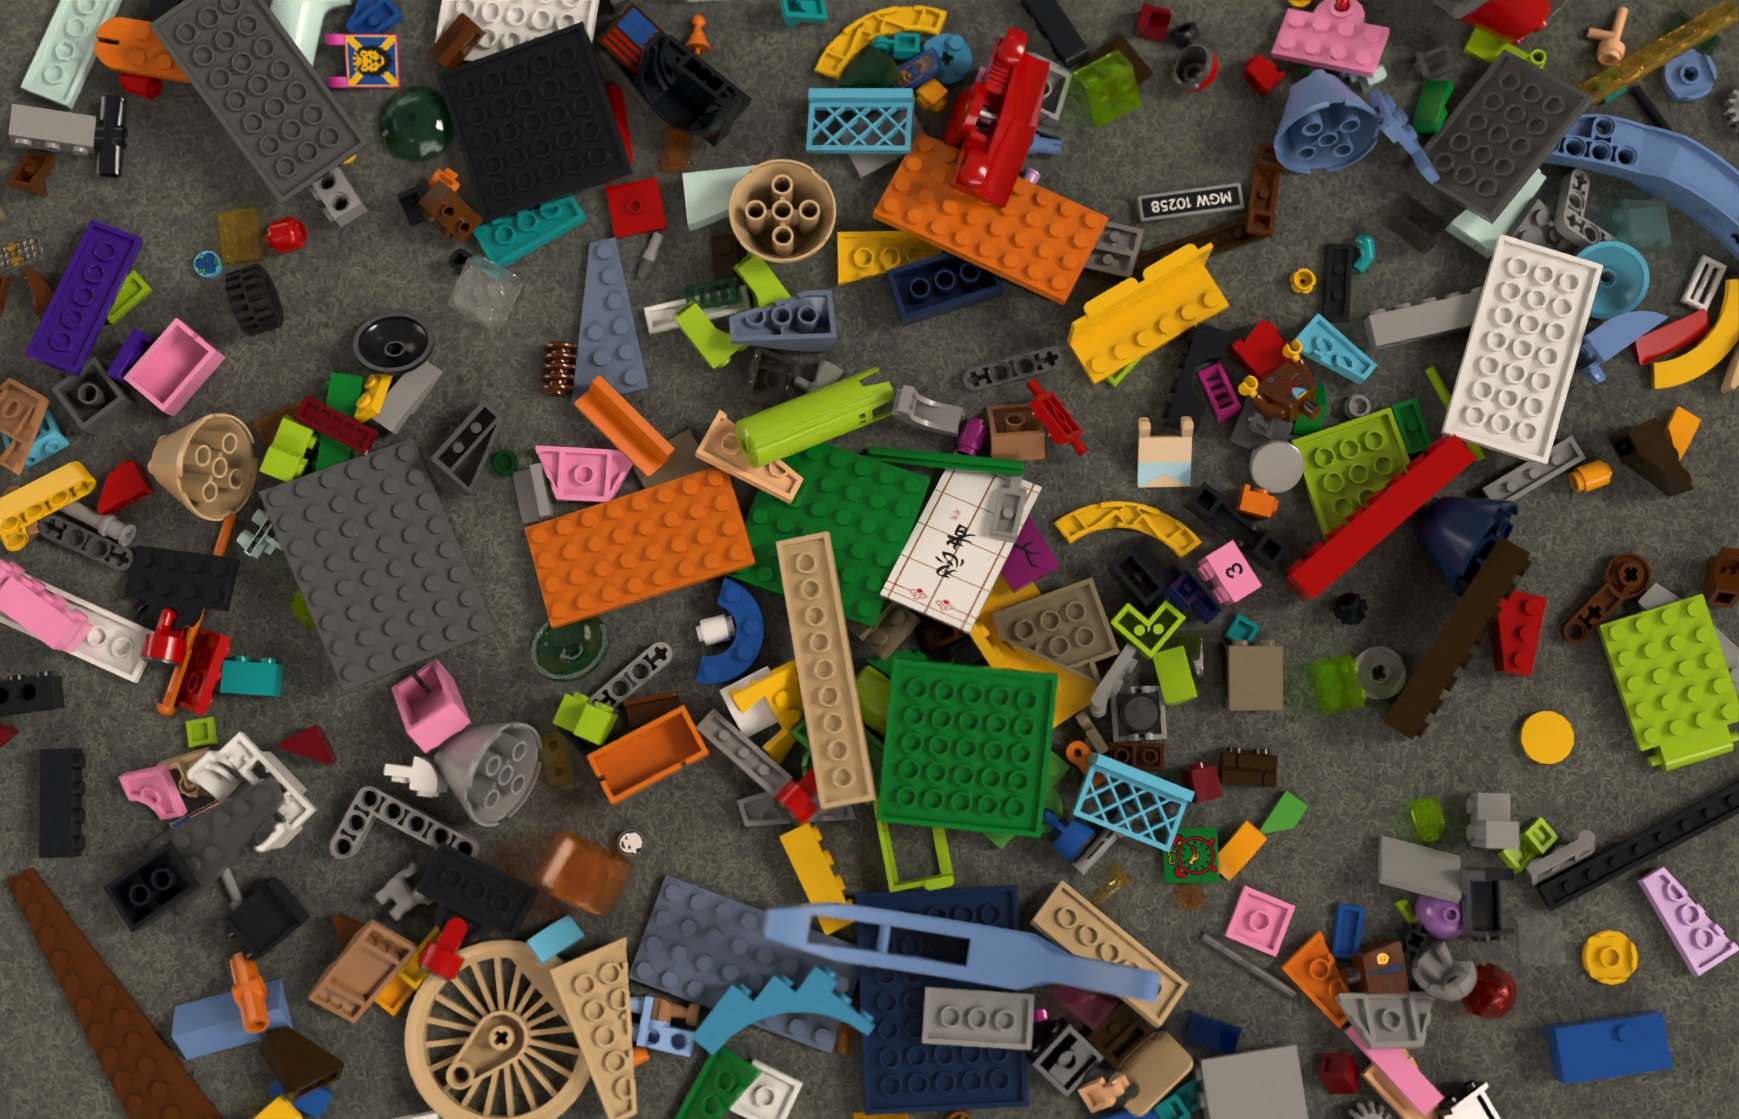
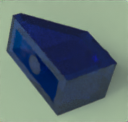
[1182,1010,1242,1054]

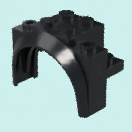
[633,30,752,147]

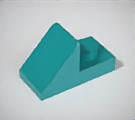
[780,0,828,29]

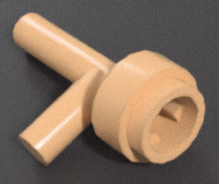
[1587,7,1628,66]

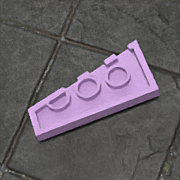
[1637,867,1739,976]

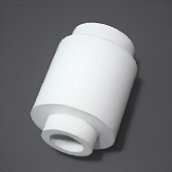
[696,614,736,646]

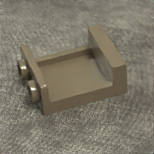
[1225,640,1283,711]

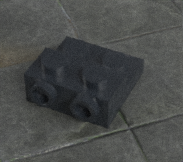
[1026,1017,1104,1097]

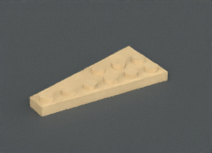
[549,937,637,1119]

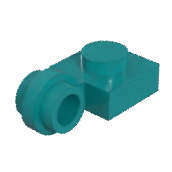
[870,32,920,59]

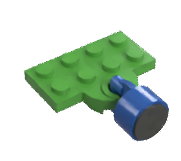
[981,750,1095,862]

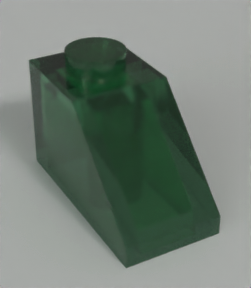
[837,46,902,88]

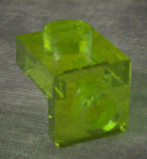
[1410,797,1446,842]

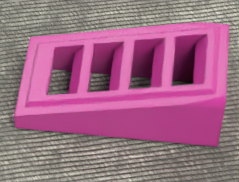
[1196,362,1242,423]

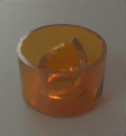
[533,828,634,916]

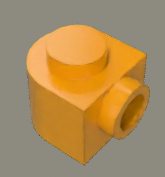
[915,78,948,114]

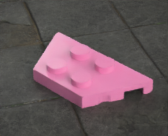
[535,445,633,503]

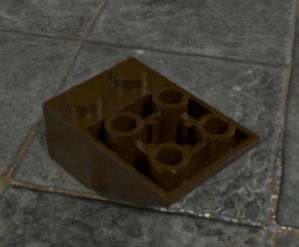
[1609,417,1694,497]

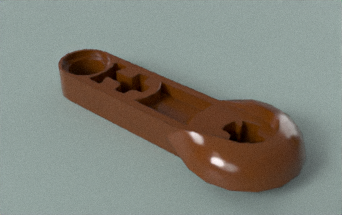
[1560,552,1652,644]

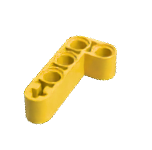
[0,461,96,551]

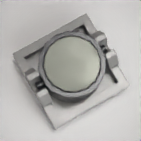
[1109,685,1167,742]

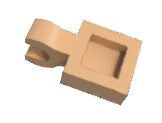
[1078,1075,1129,1113]

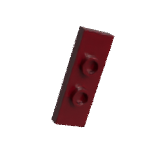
[294,395,379,456]

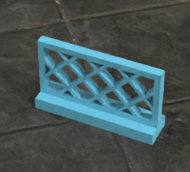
[806,88,915,154]
[1071,752,1195,852]

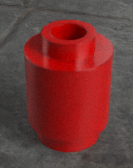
[119,72,162,100]

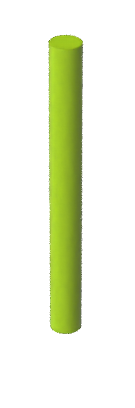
[1425,366,1485,462]

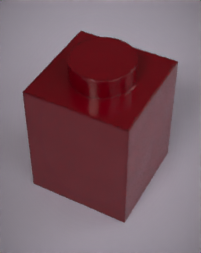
[1182,761,1223,803]

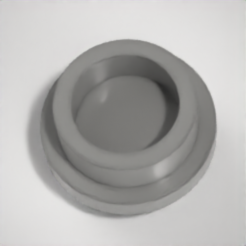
[1344,394,1371,420]

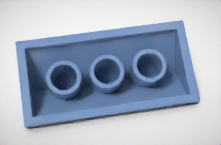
[172,978,293,1060]

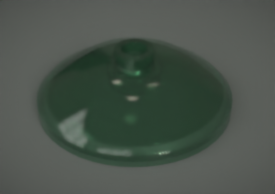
[378,86,455,162]
[531,616,609,683]

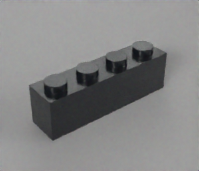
[39,748,86,858]

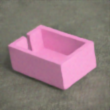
[123,318,226,417]
[391,658,471,753]

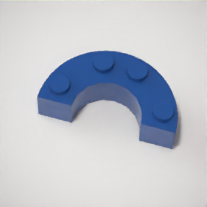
[695,578,765,685]

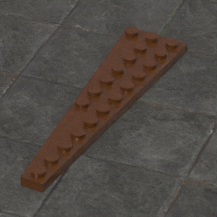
[6,868,224,1119]

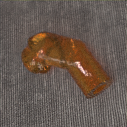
[836,1022,859,1053]

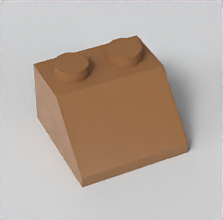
[987,403,1045,461]

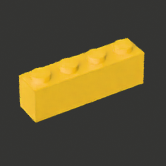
[779,822,855,935]

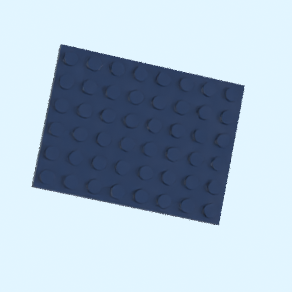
[855,885,1029,1115]

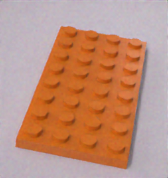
[873,132,1109,306]
[524,467,756,629]

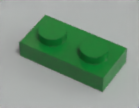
[1389,398,1432,456]

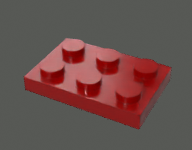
[174,627,231,715]

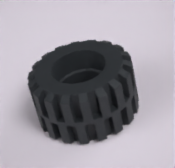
[225,263,284,337]

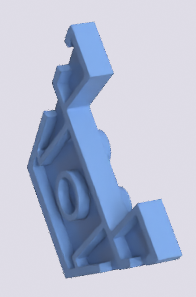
[1368,88,1440,185]

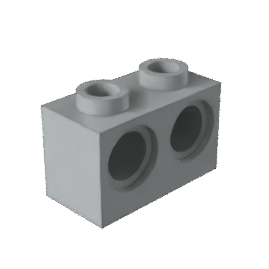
[309,166,367,227]

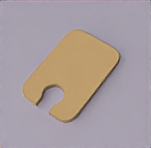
[1108,1031,1193,1117]

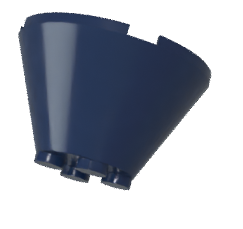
[1413,496,1519,597]

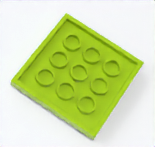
[1289,407,1427,541]

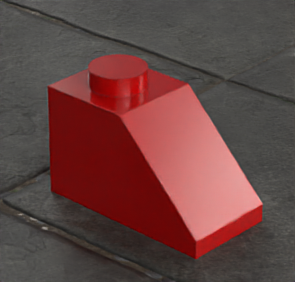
[97,460,155,515]

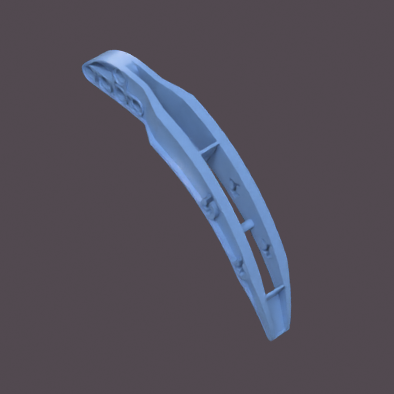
[1544,114,1739,262]
[762,902,1161,1002]

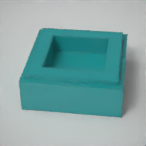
[1224,613,1261,645]

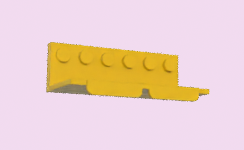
[1067,242,1229,386]
[969,572,1098,728]

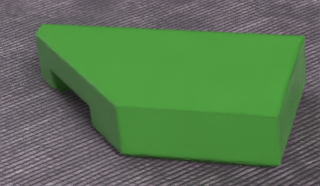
[1258,790,1308,834]

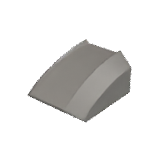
[1027,52,1072,127]

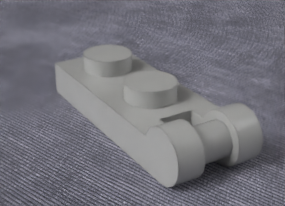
[1090,643,1138,717]
[1526,830,1595,887]

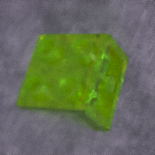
[1072,50,1141,128]
[1308,654,1366,716]

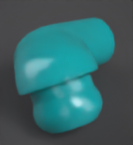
[1352,234,1375,274]

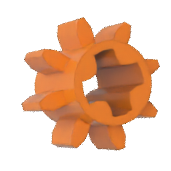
[427,168,460,192]

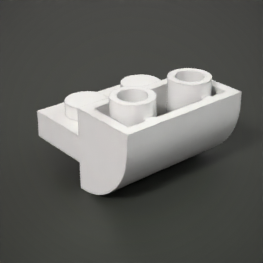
[384,757,448,797]

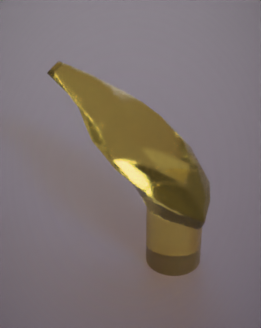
[1091,864,1132,907]

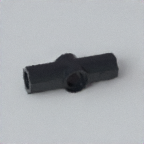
[95,95,128,178]

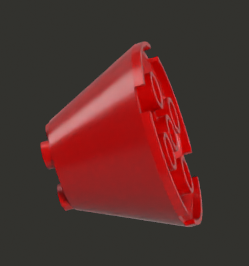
[1451,0,1551,46]

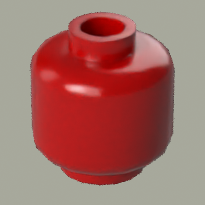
[265,216,307,254]

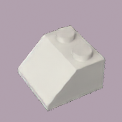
[719,666,778,738]

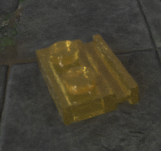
[218,207,264,265]

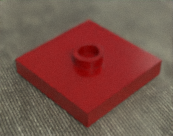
[605,177,667,239]

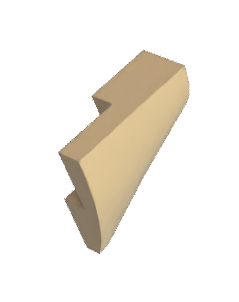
[156,746,217,800]

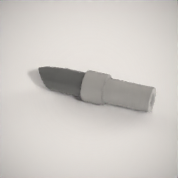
[637,232,663,279]

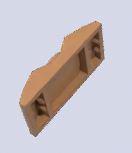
[308,920,418,1024]

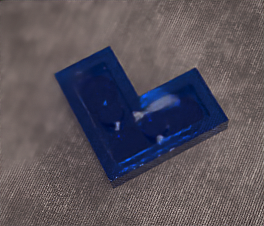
[1163,570,1222,625]

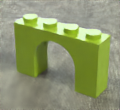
[671,253,792,369]

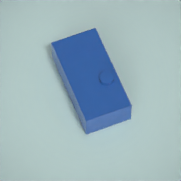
[1545,1010,1673,1084]

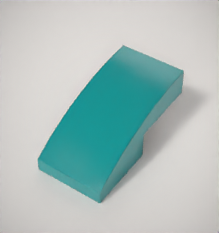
[1154,1077,1200,1119]

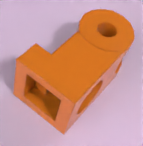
[1065,741,1105,792]

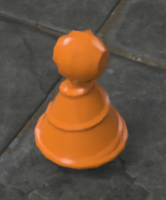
[685,14,710,56]

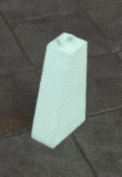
[682,165,756,231]
[1445,168,1546,259]

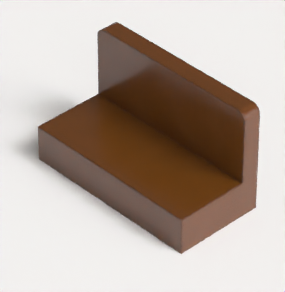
[429,13,486,70]
[623,691,681,728]

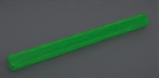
[867,446,1024,476]

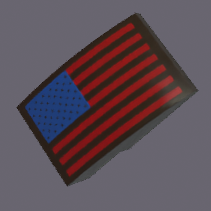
[597,2,673,79]

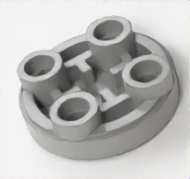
[1249,440,1304,493]

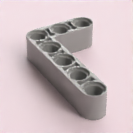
[329,786,480,859]

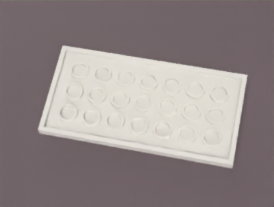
[1441,234,1603,466]

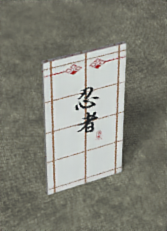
[880,452,1042,634]

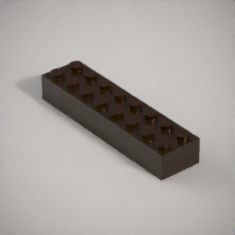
[1383,536,1532,740]

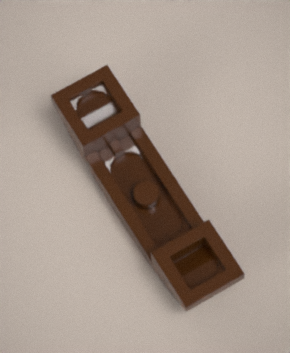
[1246,141,1283,238]

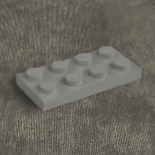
[921,986,1035,1050]

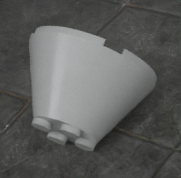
[434,722,542,827]

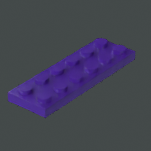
[24,220,143,377]

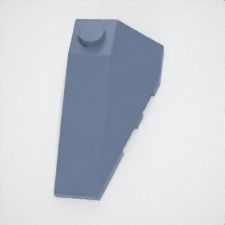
[728,290,837,352]

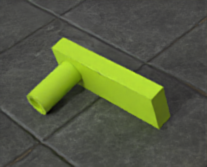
[1463,28,1546,69]

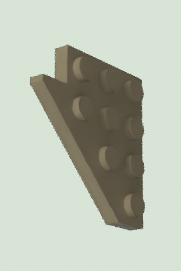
[991,577,1120,685]

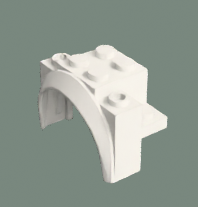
[187,732,317,852]

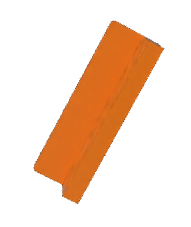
[574,375,675,477]

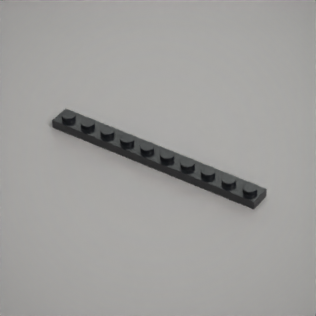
[1536,781,1739,911]

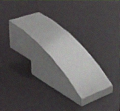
[372,361,443,435]

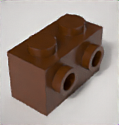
[418,180,483,244]

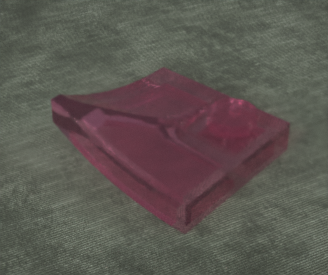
[1052,984,1122,1032]

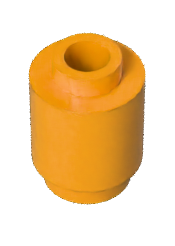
[1568,459,1612,493]

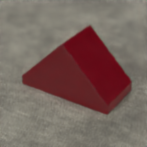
[278,725,337,764]

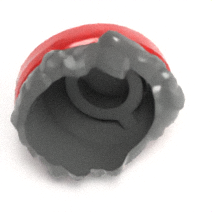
[1170,42,1218,93]

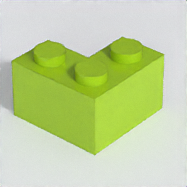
[260,414,318,482]
[1109,600,1186,660]
[552,691,618,745]

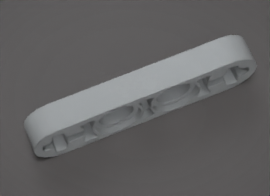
[588,642,673,710]

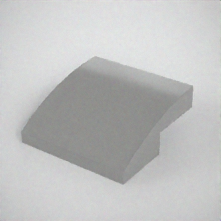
[1084,221,1144,278]

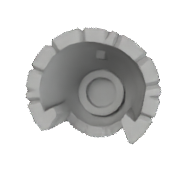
[1411,940,1477,1001]

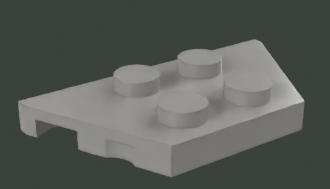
[1335,991,1436,1050]

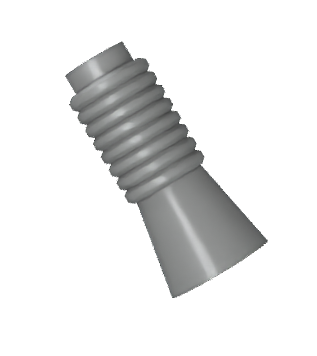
[794,359,844,394]

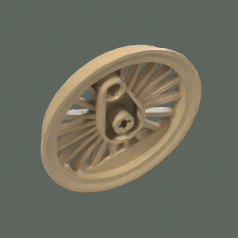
[405,940,590,1119]

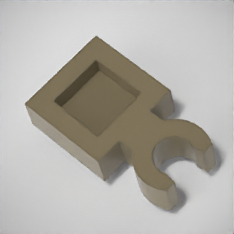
[1075,710,1109,754]

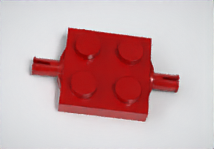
[1026,378,1088,457]

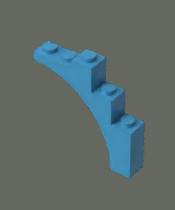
[691,964,876,1055]

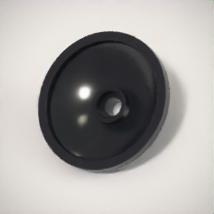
[353,312,434,375]

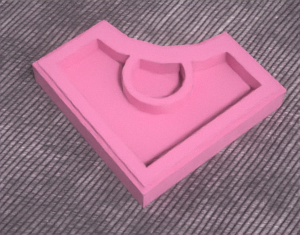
[118,764,187,820]

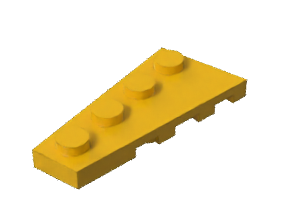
[837,231,942,286]

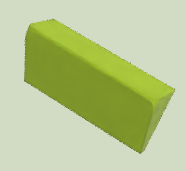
[1152,646,1198,705]

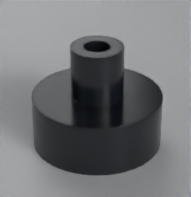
[1171,22,1199,47]

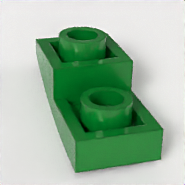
[1413,80,1454,133]

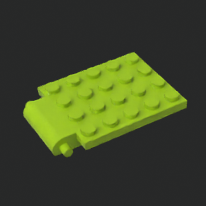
[1597,594,1739,772]

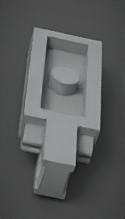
[989,475,1027,544]

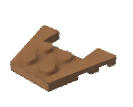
[0,377,50,475]

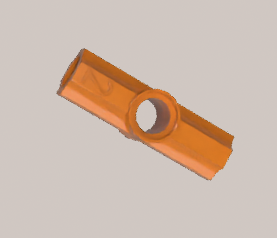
[229,951,270,1033]

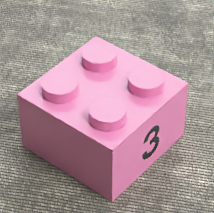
[1197,540,1262,607]

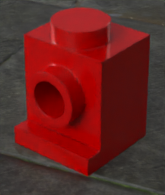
[1242,54,1286,98]

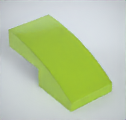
[1497,817,1559,874]

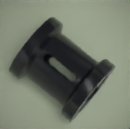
[449,249,477,277]

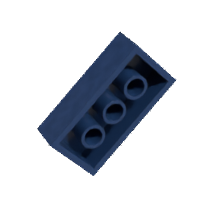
[886,252,1004,327]

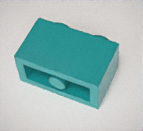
[220,656,284,697]

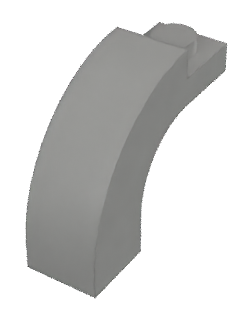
[891,385,966,438]

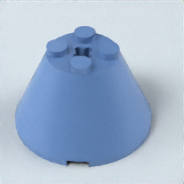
[1274,69,1381,174]

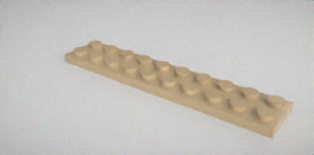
[776,531,876,810]

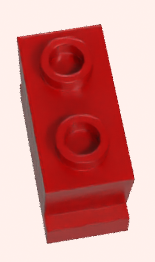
[1227,319,1294,385]

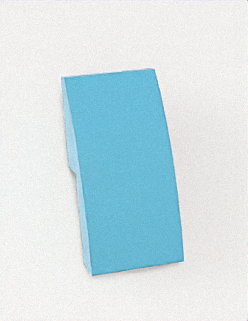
[526,915,585,966]

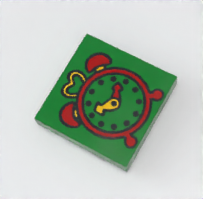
[1162,827,1220,883]

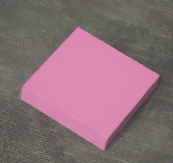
[1224,885,1295,957]

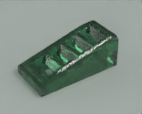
[683,277,743,309]

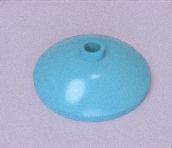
[1575,240,1650,319]

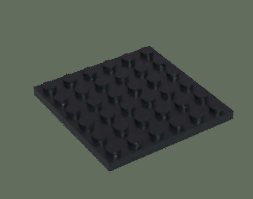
[437,21,633,224]

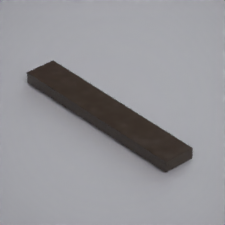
[1114,217,1267,285]

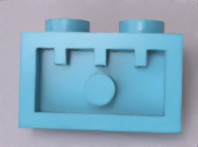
[1,409,70,469]

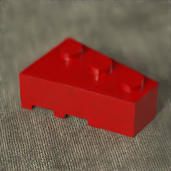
[1490,590,1546,677]

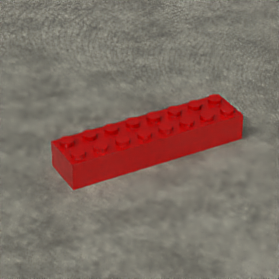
[1282,434,1476,603]

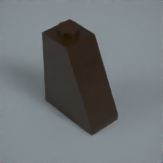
[258,1026,345,1103]

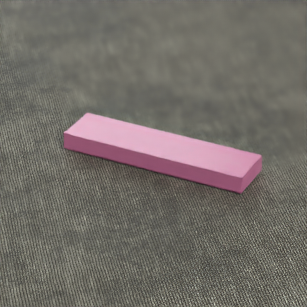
[1344,1025,1444,1117]

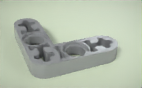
[1554,169,1618,249]

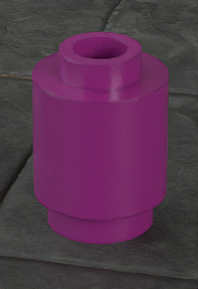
[955,417,989,456]

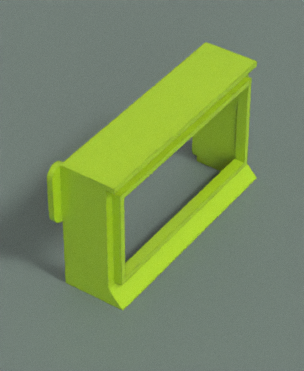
[873,795,954,892]

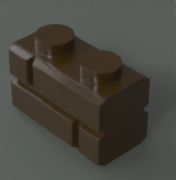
[1218,747,1278,788]

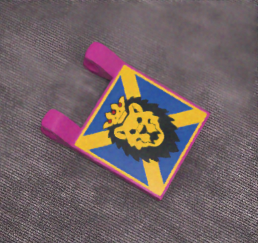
[325,34,400,88]

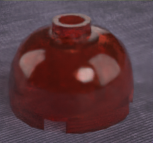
[1462,963,1517,1020]

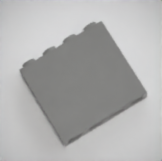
[1192,1042,1308,1119]

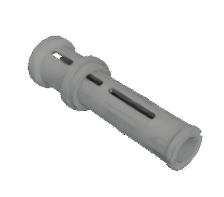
[58,501,137,547]
[1072,803,1141,875]

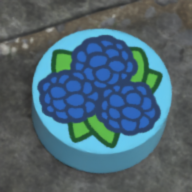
[194,251,223,279]

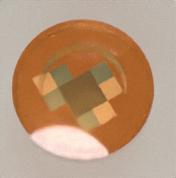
[1176,883,1204,911]

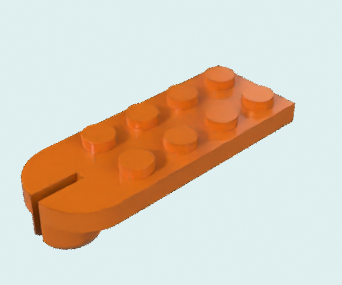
[94,17,191,84]

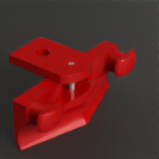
[941,27,1050,208]

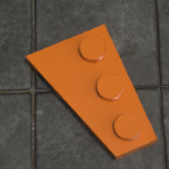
[1280,930,1350,1028]

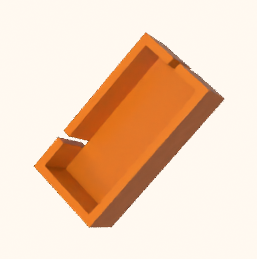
[587,705,709,806]

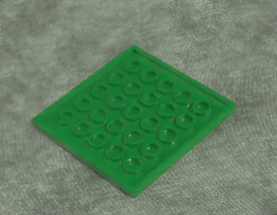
[725,442,931,629]
[877,657,1059,838]

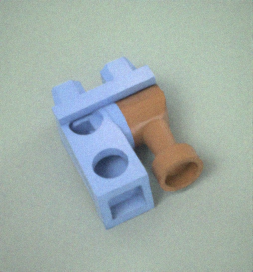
[630,994,701,1057]

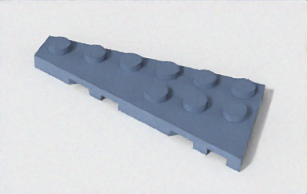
[571,237,649,407]

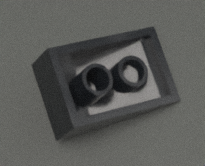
[103,841,200,933]

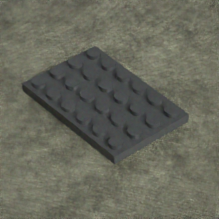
[1406,49,1593,224]

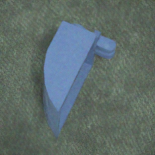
[1576,311,1669,385]

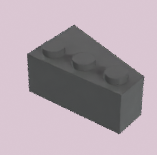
[430,399,506,495]

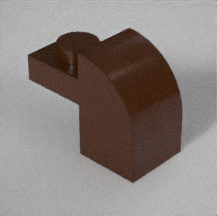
[1703,547,1739,608]

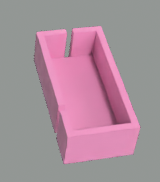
[0,559,94,652]

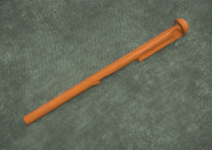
[156,514,237,716]

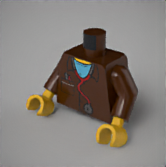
[1238,339,1321,423]

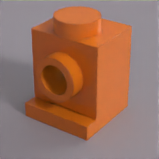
[1236,484,1279,520]

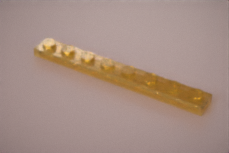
[1577,0,1739,110]

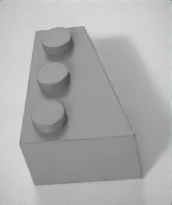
[8,104,97,156]

